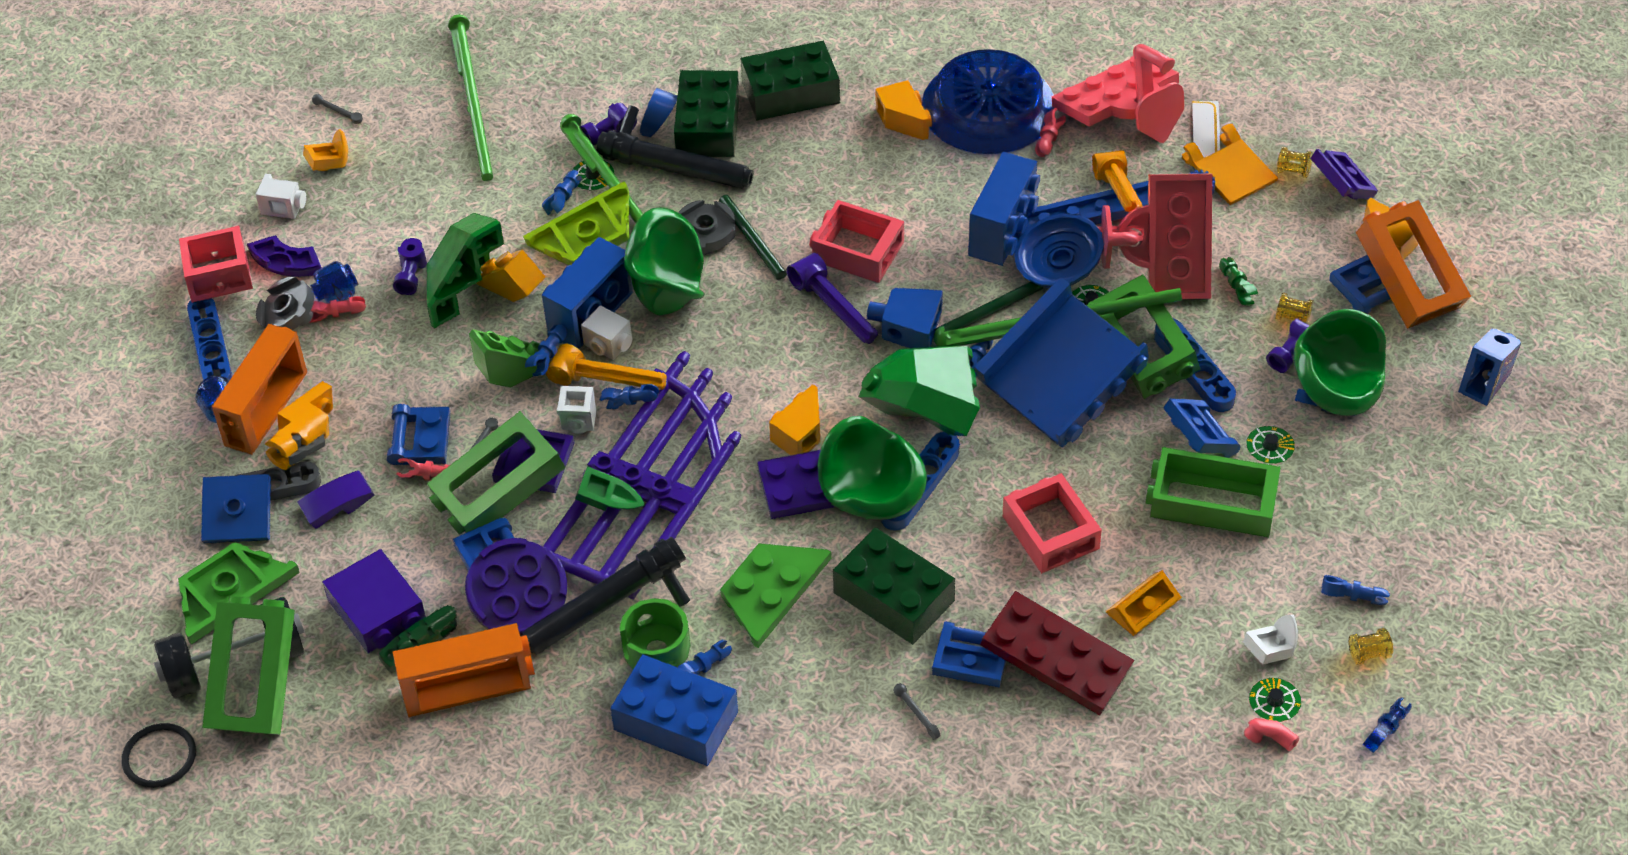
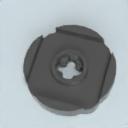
[678,200,736,255]
[256,277,314,330]

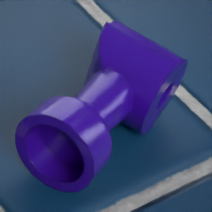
[580,103,637,146]
[393,238,427,295]
[1266,319,1310,373]

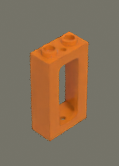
[1356,200,1471,329]
[212,324,307,455]
[393,623,535,718]

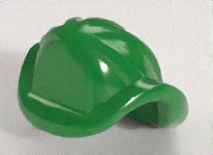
[624,207,705,316]
[1293,309,1386,416]
[818,416,927,520]

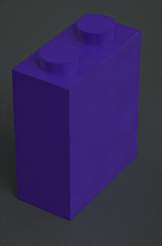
[322,549,426,654]

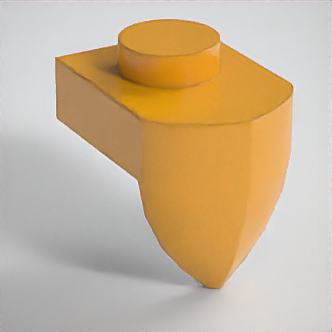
[303,129,348,171]

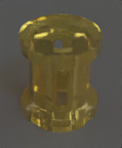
[1277,146,1313,178]
[1275,292,1314,324]
[1348,628,1393,665]

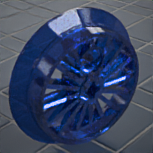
[922,49,1054,154]

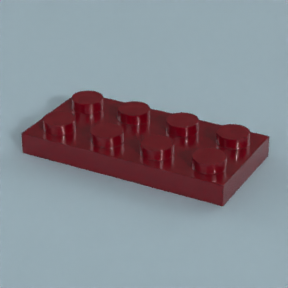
[980,591,1135,716]

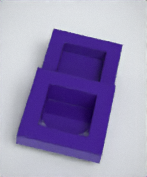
[297,470,375,529]

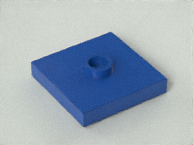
[201,474,271,543]

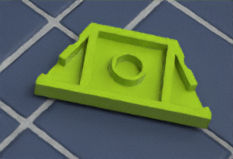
[523,181,629,265]

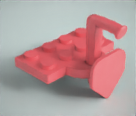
[1051,44,1185,143]
[1097,174,1213,299]

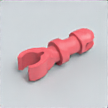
[1035,108,1066,157]
[309,296,366,323]
[396,458,450,481]

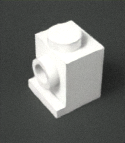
[256,173,306,219]
[557,386,596,434]

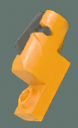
[265,381,333,470]

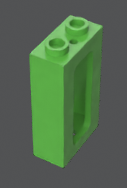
[1088,274,1201,399]
[426,411,566,535]
[1145,447,1281,538]
[202,596,295,735]

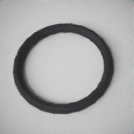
[122,723,196,788]

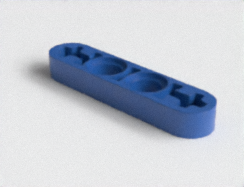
[187,298,232,393]
[1154,318,1236,412]
[881,432,960,531]

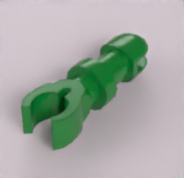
[1219,257,1258,305]

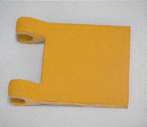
[1182,123,1278,205]

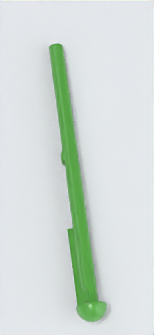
[448,14,493,181]
[560,114,643,223]
[934,288,1182,346]

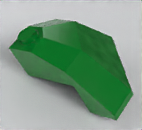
[426,213,504,329]
[858,346,980,437]

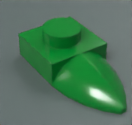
[575,466,644,511]

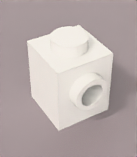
[581,306,632,360]

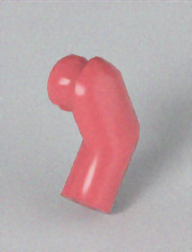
[1244,718,1300,751]

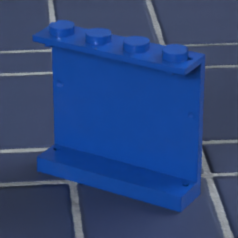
[974,277,1149,448]

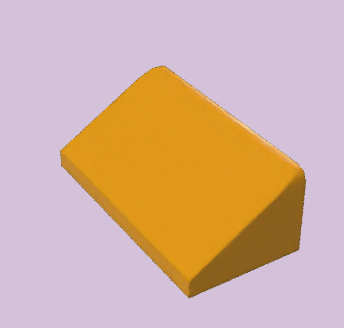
[1106,570,1182,636]

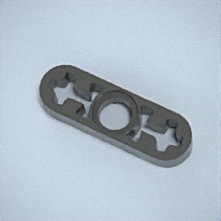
[235,461,321,501]

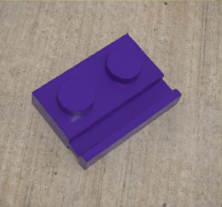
[1310,149,1378,200]

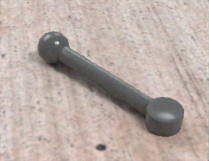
[312,94,363,124]
[471,418,498,448]
[893,683,941,740]

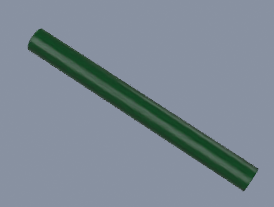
[719,195,787,280]
[934,281,1043,331]

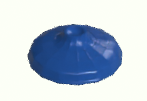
[1014,214,1104,288]

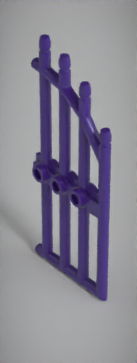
[543,351,741,600]

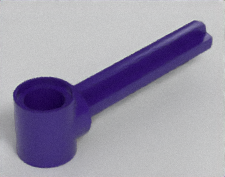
[787,253,878,344]

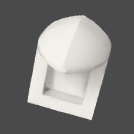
[1243,615,1298,665]

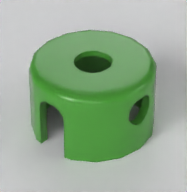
[619,598,691,669]

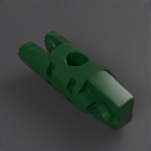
[379,605,457,673]

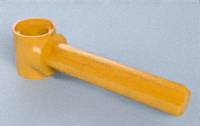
[1092,150,1142,212]
[546,344,667,390]

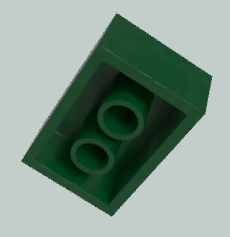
[740,40,840,121]
[674,70,740,157]
[833,527,955,645]

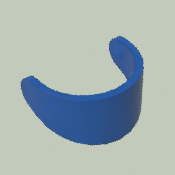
[640,88,677,137]

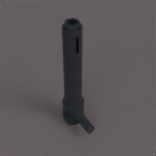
[596,105,754,189]
[522,537,690,655]

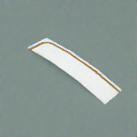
[1192,101,1220,157]

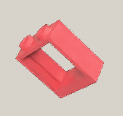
[809,200,904,283]
[179,226,253,302]
[1003,473,1102,574]

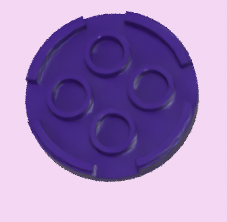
[465,538,567,636]

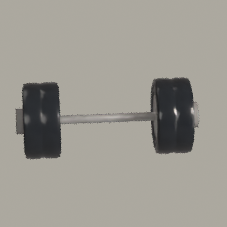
[154,597,304,699]

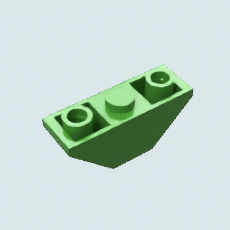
[469,329,551,388]

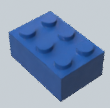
[968,151,1040,266]
[542,237,634,349]
[610,654,738,766]

